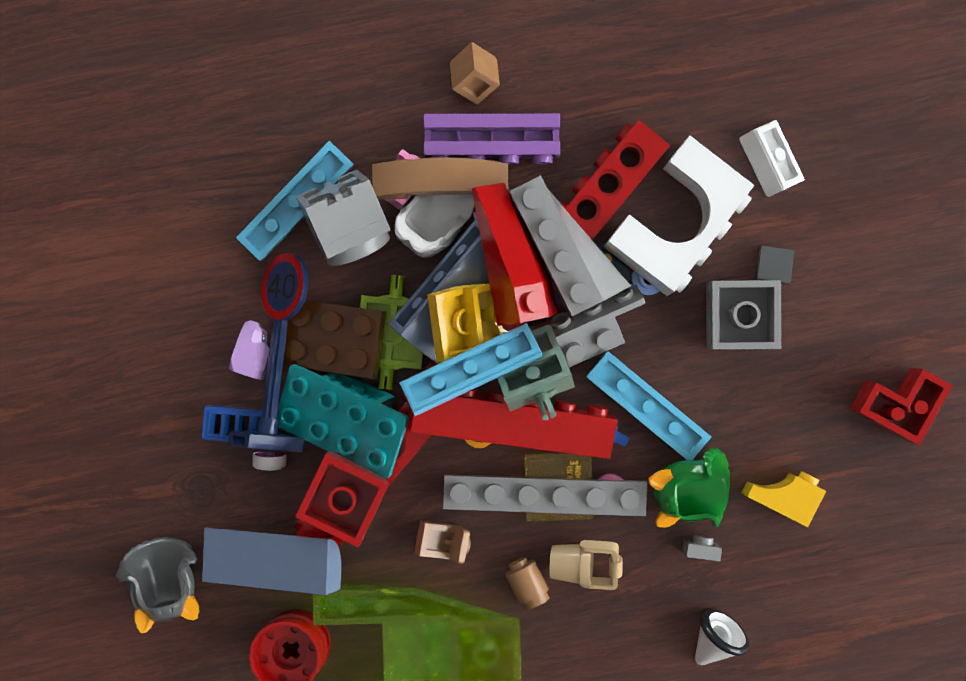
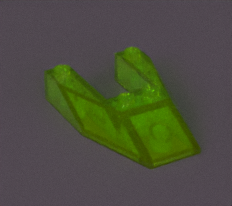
[313,583,521,681]

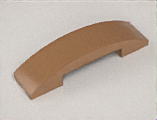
[372,158,509,199]

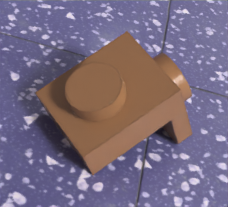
[414,520,471,564]

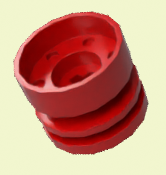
[249,609,332,681]

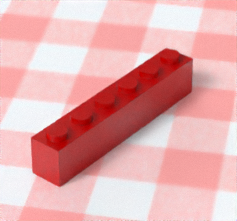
[407,389,618,459]

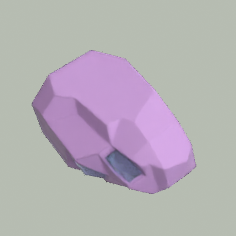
[229,320,270,380]

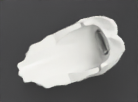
[395,195,475,258]

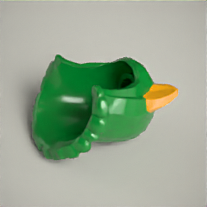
[648,448,731,528]

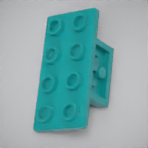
[277,364,409,479]

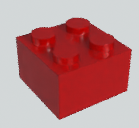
[295,450,391,548]

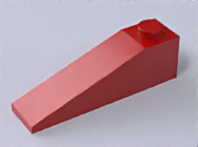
[471,183,558,326]

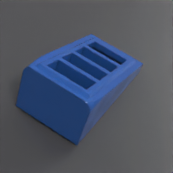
[202,405,262,442]

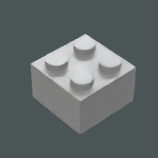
[706,280,781,349]

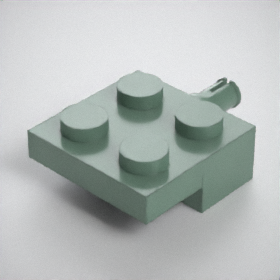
[497,324,575,420]

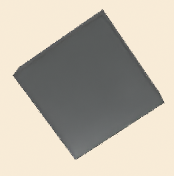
[755,246,795,284]

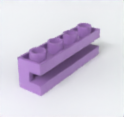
[424,113,560,165]

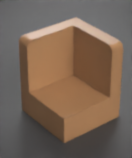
[450,42,500,105]

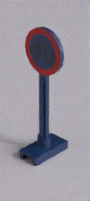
[228,253,309,452]

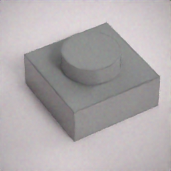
[682,535,722,561]

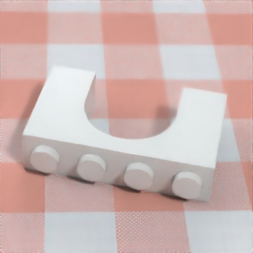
[603,136,754,296]

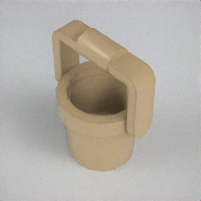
[550,540,623,590]

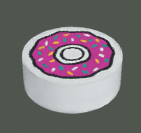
[253,450,287,471]

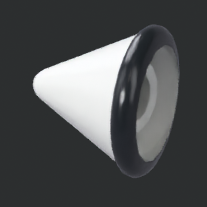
[695,609,750,665]

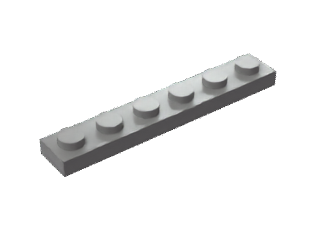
[443,474,647,516]

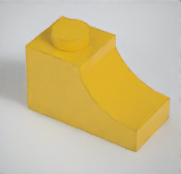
[741,471,826,527]

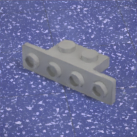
[529,283,645,368]

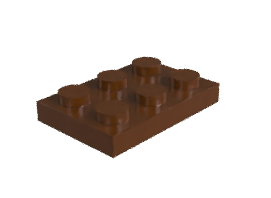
[283,300,387,379]

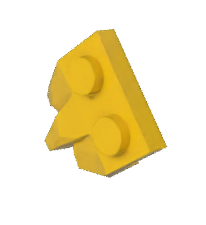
[427,284,508,363]

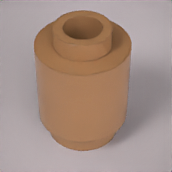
[505,557,550,610]

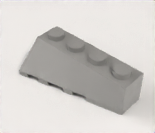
[509,175,631,317]

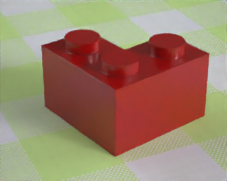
[849,368,953,446]

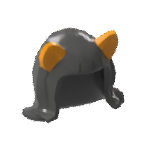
[116,537,200,634]

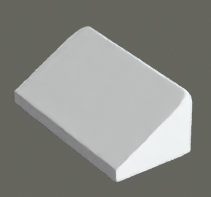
[739,120,805,197]

